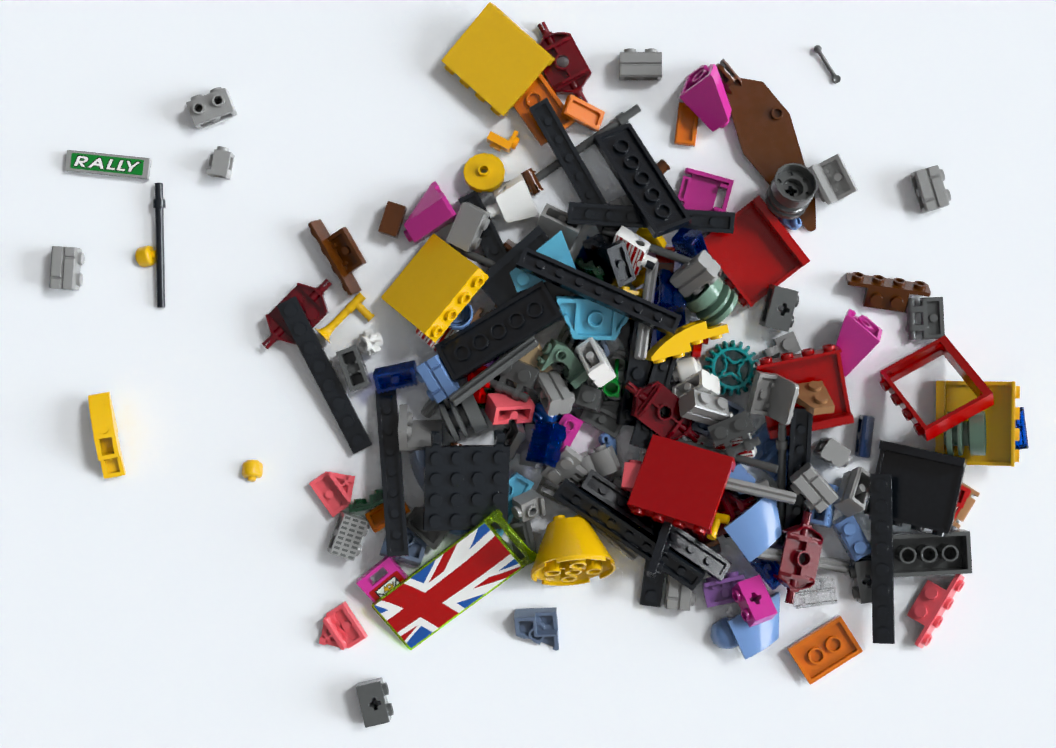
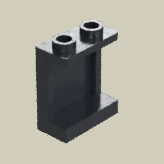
[582,234,636,288]

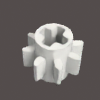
[357,329,383,356]

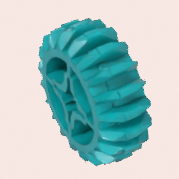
[703,340,759,396]

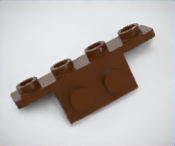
[308,219,367,296]
[846,272,931,312]

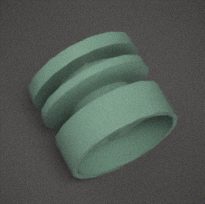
[681,277,738,327]
[944,411,986,456]

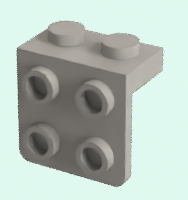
[809,153,858,205]
[746,371,799,425]

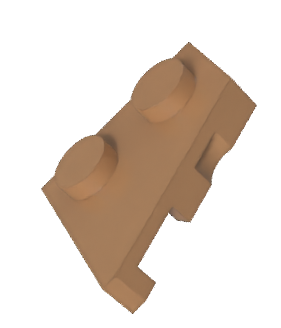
[796,381,835,415]

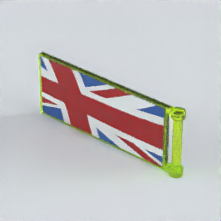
[371,509,537,650]

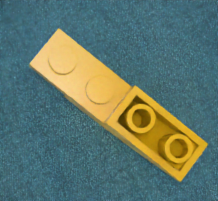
[645,320,729,364]
[88,391,126,479]

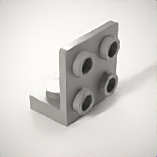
[398,404,443,451]

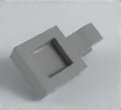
[762,331,801,357]

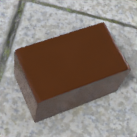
[378,201,407,239]

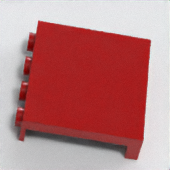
[698,195,810,308]
[755,344,854,439]
[627,434,736,536]

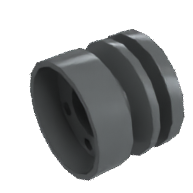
[765,163,818,219]
[438,394,489,442]

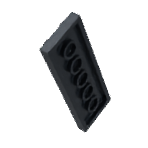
[593,123,692,239]
[434,280,564,382]

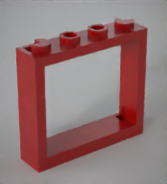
[879,335,994,441]

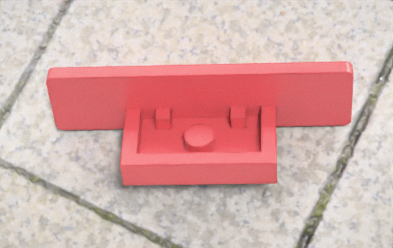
[907,574,965,648]

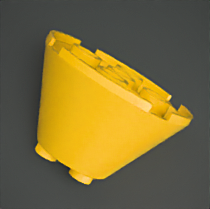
[531,515,616,586]

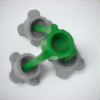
[583,350,626,401]

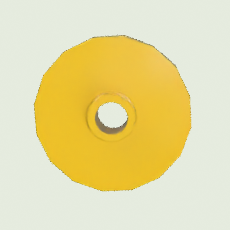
[463,153,505,193]

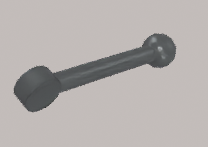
[814,45,841,83]

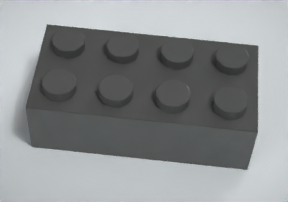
[893,529,972,577]

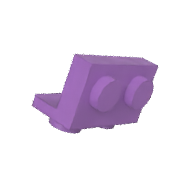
[701,571,745,608]

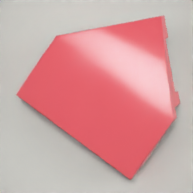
[309,471,355,517]
[319,601,368,650]

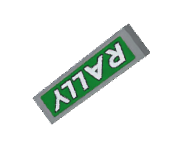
[65,150,151,180]

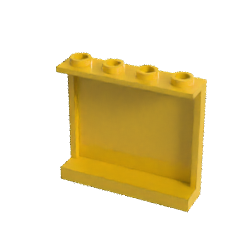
[441,2,555,117]
[381,233,489,343]
[935,381,1020,467]

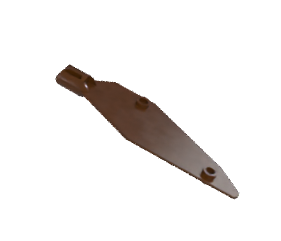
[716,58,816,232]

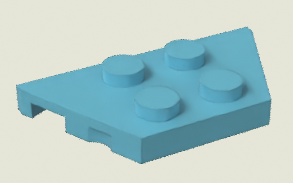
[556,296,629,340]

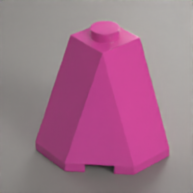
[679,64,732,132]
[403,181,457,244]
[835,309,882,377]

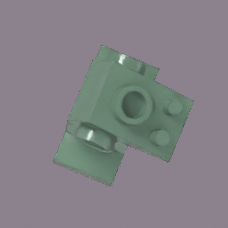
[536,338,590,389]

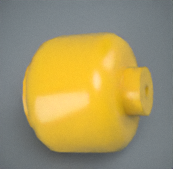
[135,245,156,267]
[242,460,263,482]

